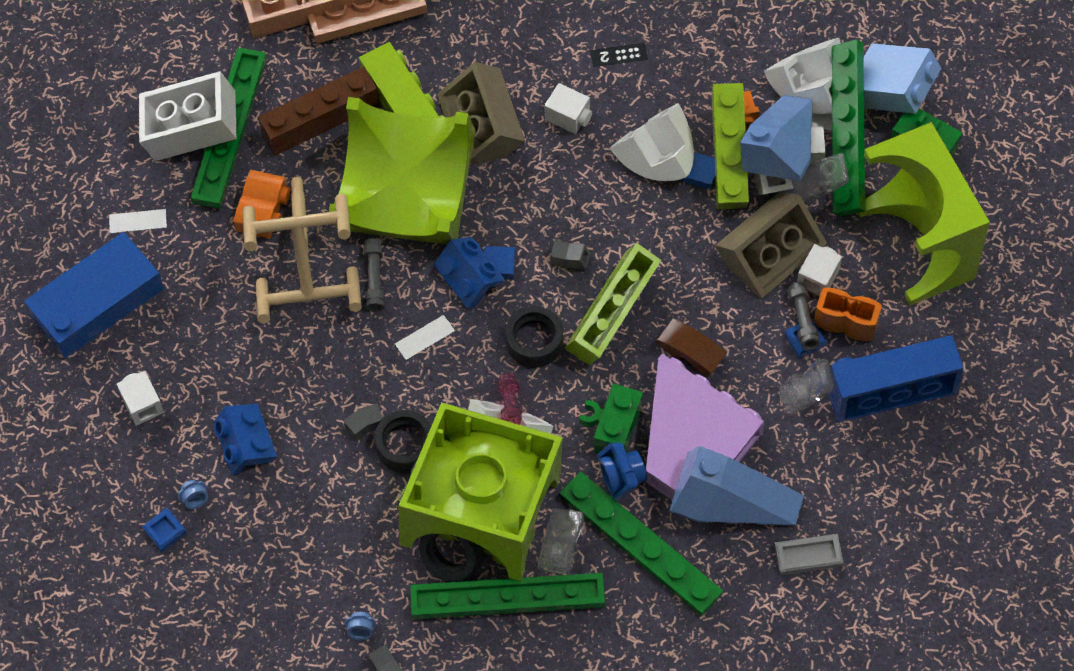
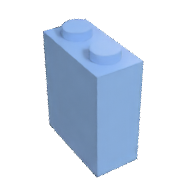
[864,44,942,114]

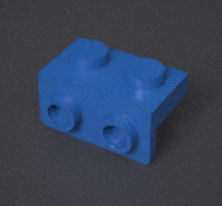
[433,237,504,309]
[214,404,277,475]

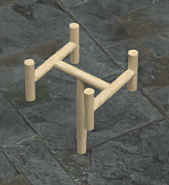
[243,177,362,324]

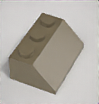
[437,62,525,167]
[715,191,827,298]

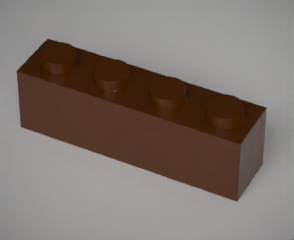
[258,66,380,156]

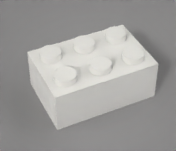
[139,71,237,161]

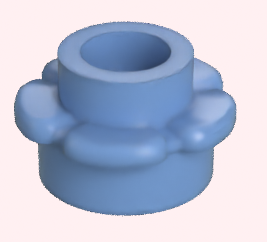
[178,480,208,509]
[344,612,376,640]

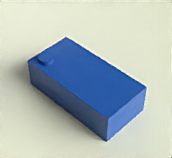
[24,231,164,359]
[827,335,964,423]

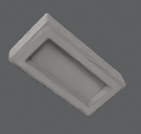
[774,534,844,576]

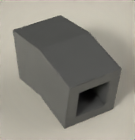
[550,240,591,270]
[343,403,383,441]
[367,644,402,671]

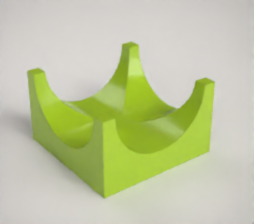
[329,97,475,245]
[858,122,990,306]
[398,402,563,581]

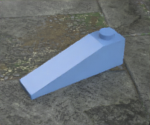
[740,95,812,181]
[669,446,804,526]

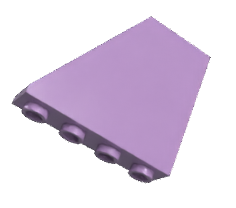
[646,354,764,500]

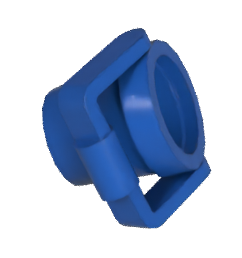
[597,442,647,501]

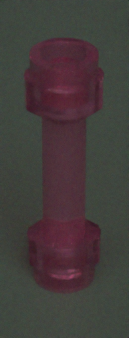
[497,373,522,425]

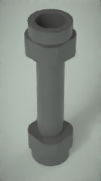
[364,238,385,311]
[788,282,820,350]

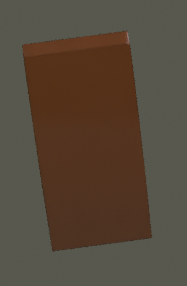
[655,319,727,378]

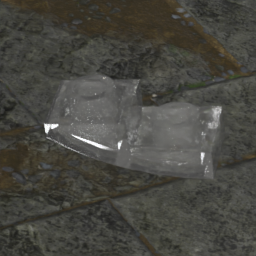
[791,153,849,203]
[779,359,835,416]
[538,508,584,575]

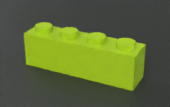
[359,42,445,118]
[711,83,749,209]
[564,243,661,365]

